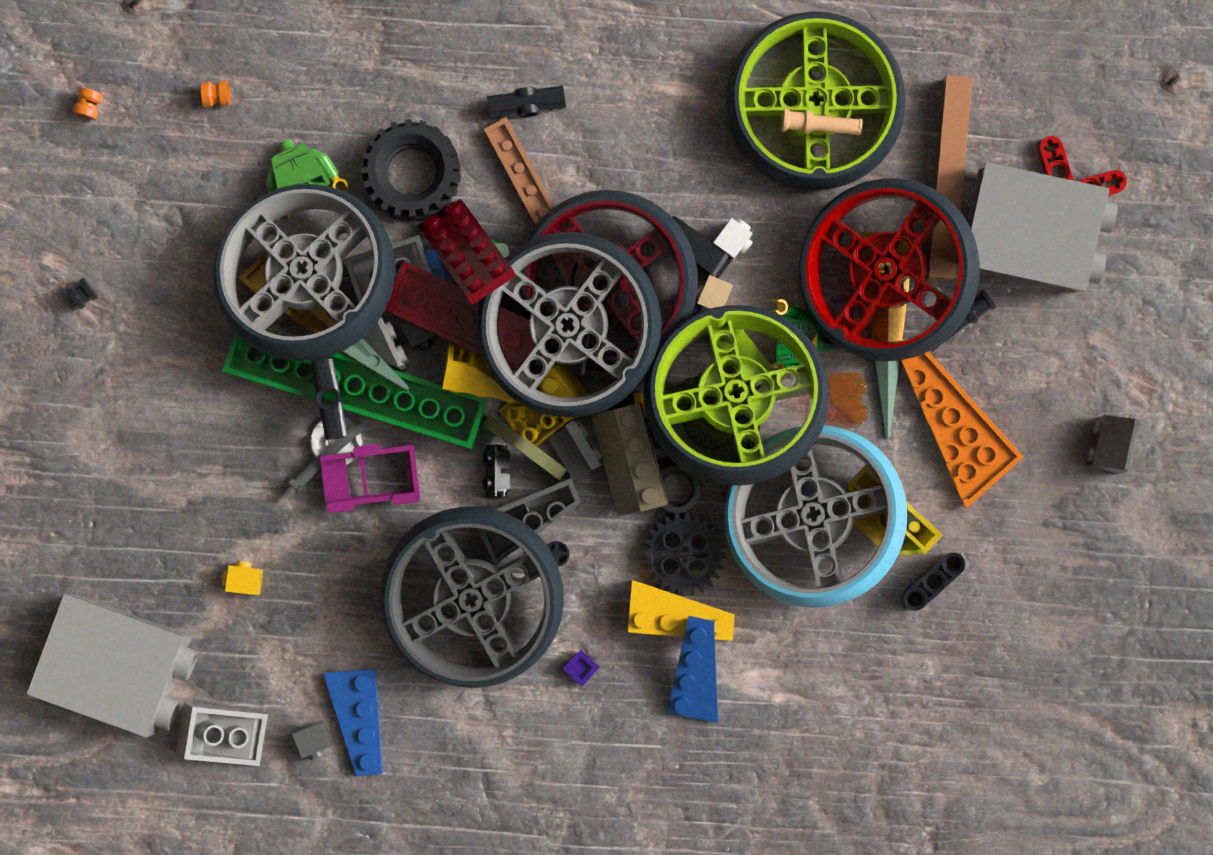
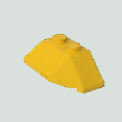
[848,464,943,556]

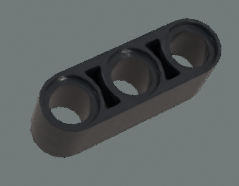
[672,216,733,279]
[900,552,966,611]

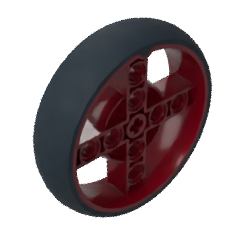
[519,190,698,372]

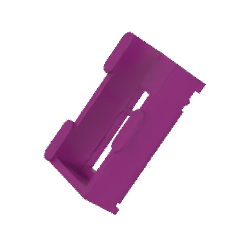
[320,444,420,513]

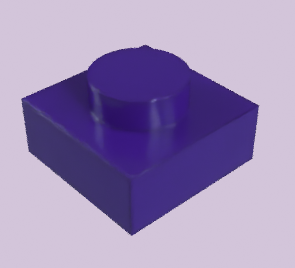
[563,650,600,686]

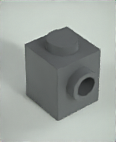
[291,721,334,761]

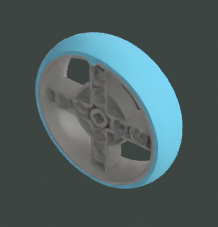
[724,425,907,608]

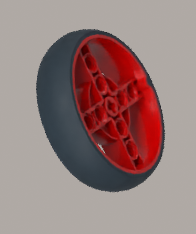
[798,178,980,361]

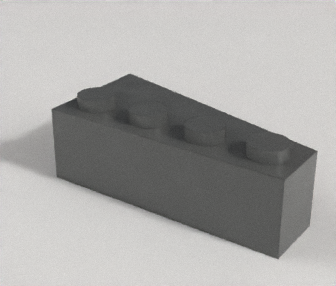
[479,476,581,566]

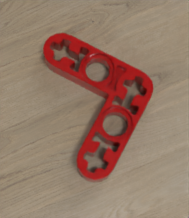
[1038,136,1127,197]

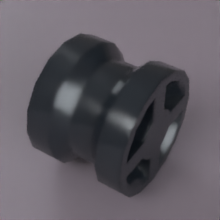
[66,277,98,310]
[547,541,570,567]

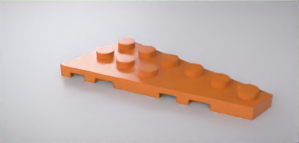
[900,351,1024,509]

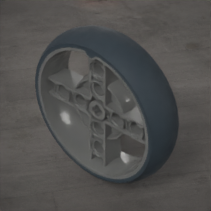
[380,506,564,688]

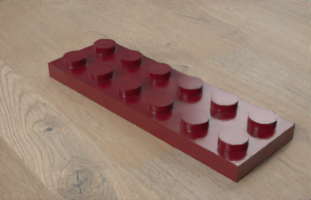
[418,199,517,305]
[385,261,536,372]

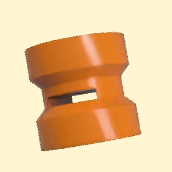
[201,80,231,108]
[71,87,103,120]

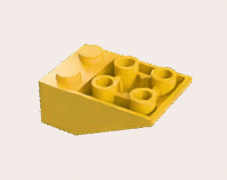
[442,340,517,402]
[499,364,589,447]

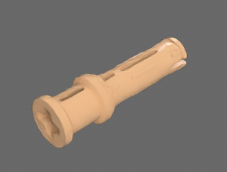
[782,108,862,136]

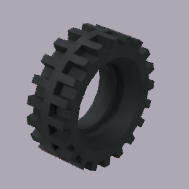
[361,119,461,222]

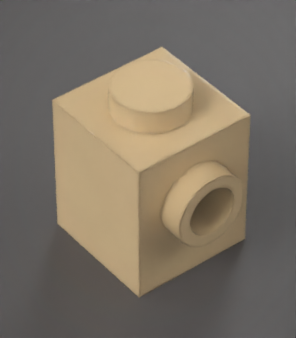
[696,275,733,312]

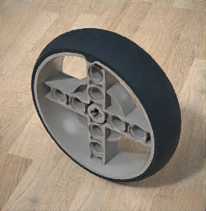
[213,184,395,361]
[477,232,661,418]

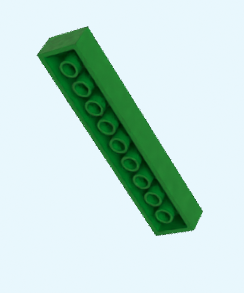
[222,330,488,451]

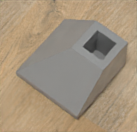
[363,318,409,372]

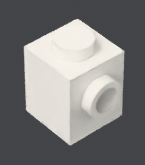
[713,218,753,261]

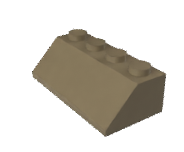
[591,402,668,516]

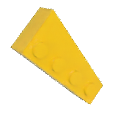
[628,580,735,641]

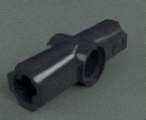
[487,85,566,119]
[311,358,348,441]

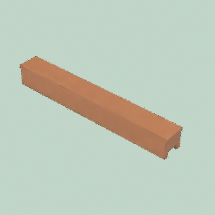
[926,74,972,282]

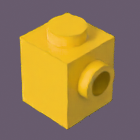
[222,561,263,595]

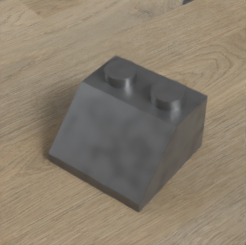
[1086,415,1141,474]

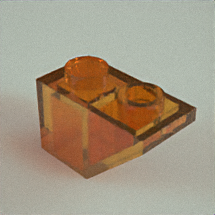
[828,373,867,427]

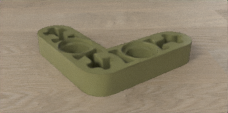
[481,415,567,481]

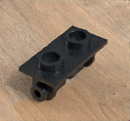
[483,444,510,497]

